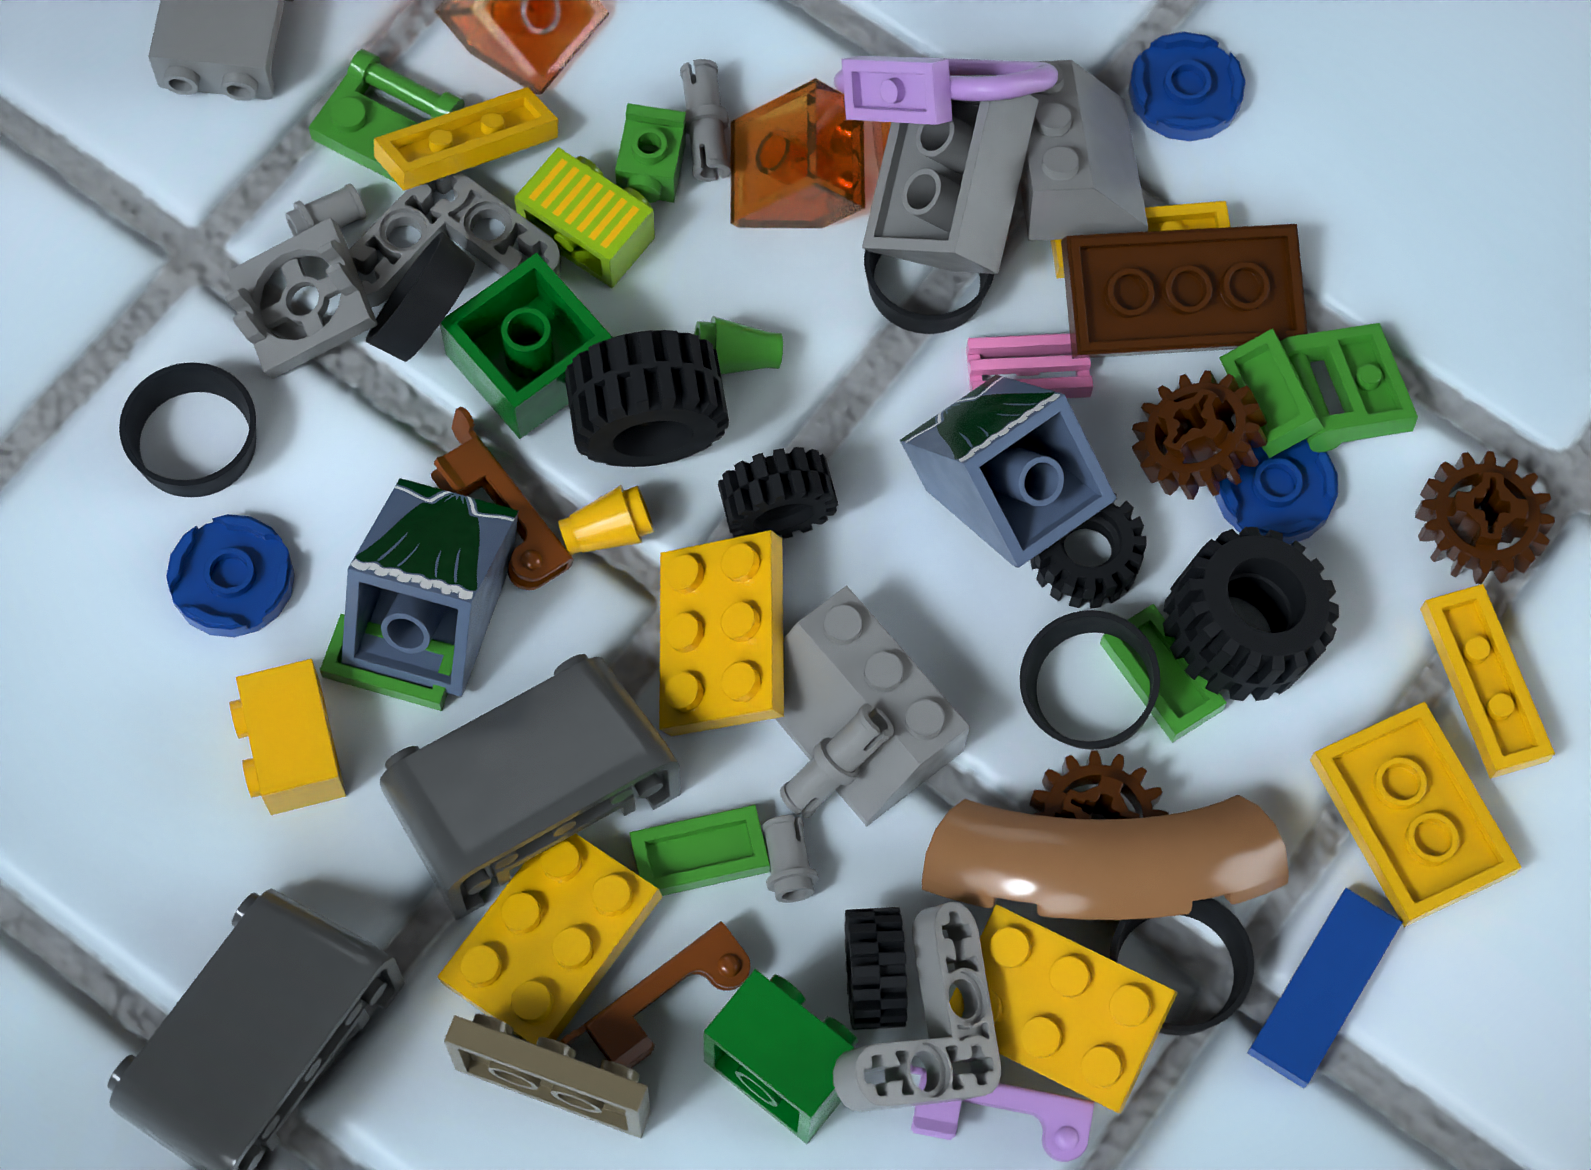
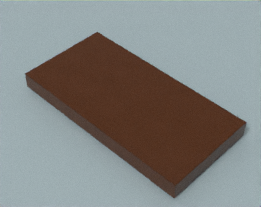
[1061,224,1308,359]

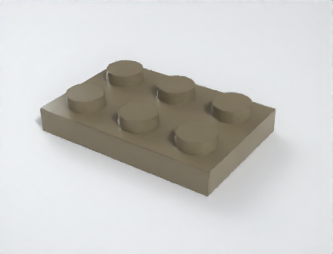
[444,1014,651,1138]

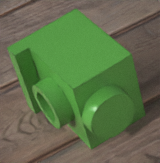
[615,103,686,203]

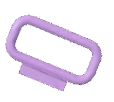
[834,56,1058,125]

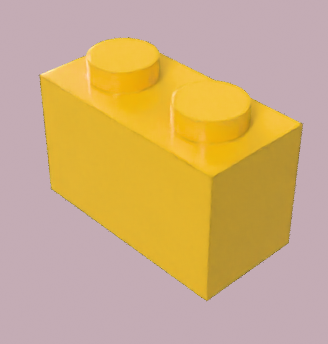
[229,658,346,815]

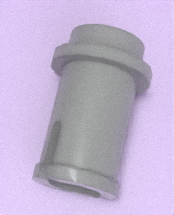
[285,183,367,236]
[762,815,818,903]

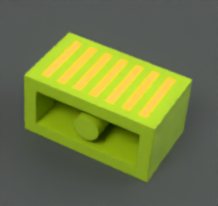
[514,147,655,288]

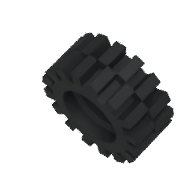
[718,447,838,539]
[1030,493,1147,609]
[844,907,908,1030]

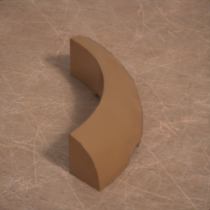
[922,795,1289,920]

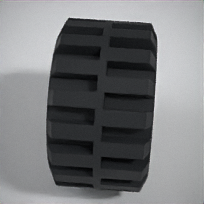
[565,330,729,467]
[1163,527,1339,701]

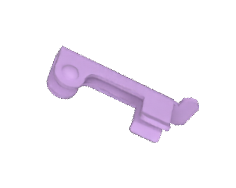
[910,1064,1094,1162]

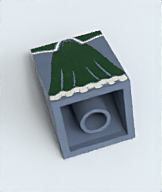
[900,375,1117,568]
[341,478,519,697]

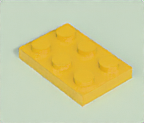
[659,530,784,737]
[1310,701,1522,927]
[437,834,663,1045]
[949,904,1178,1114]

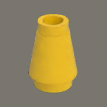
[558,485,655,555]

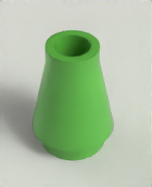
[694,316,783,375]

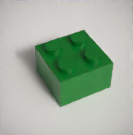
[440,252,612,439]
[703,969,859,1144]

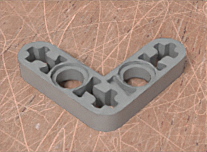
[349,171,561,308]
[833,901,1001,1112]

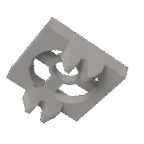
[225,217,378,379]

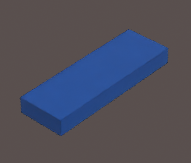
[1247,888,1402,1089]

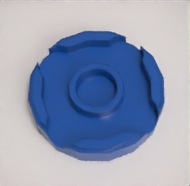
[1128,32,1245,142]
[1215,439,1338,545]
[166,514,295,638]

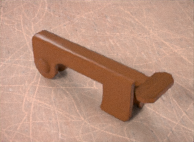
[431,406,574,590]
[559,921,751,1069]

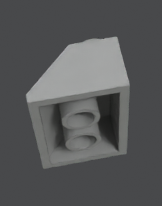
[1020,60,1148,241]
[862,75,1038,274]
[775,585,970,827]

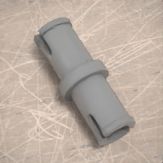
[680,59,731,181]
[780,704,894,818]

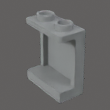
[148,0,294,101]

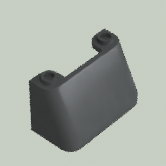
[379,654,681,921]
[107,888,405,1170]

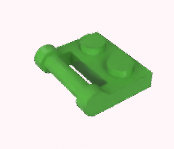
[308,49,465,183]
[1281,323,1418,452]

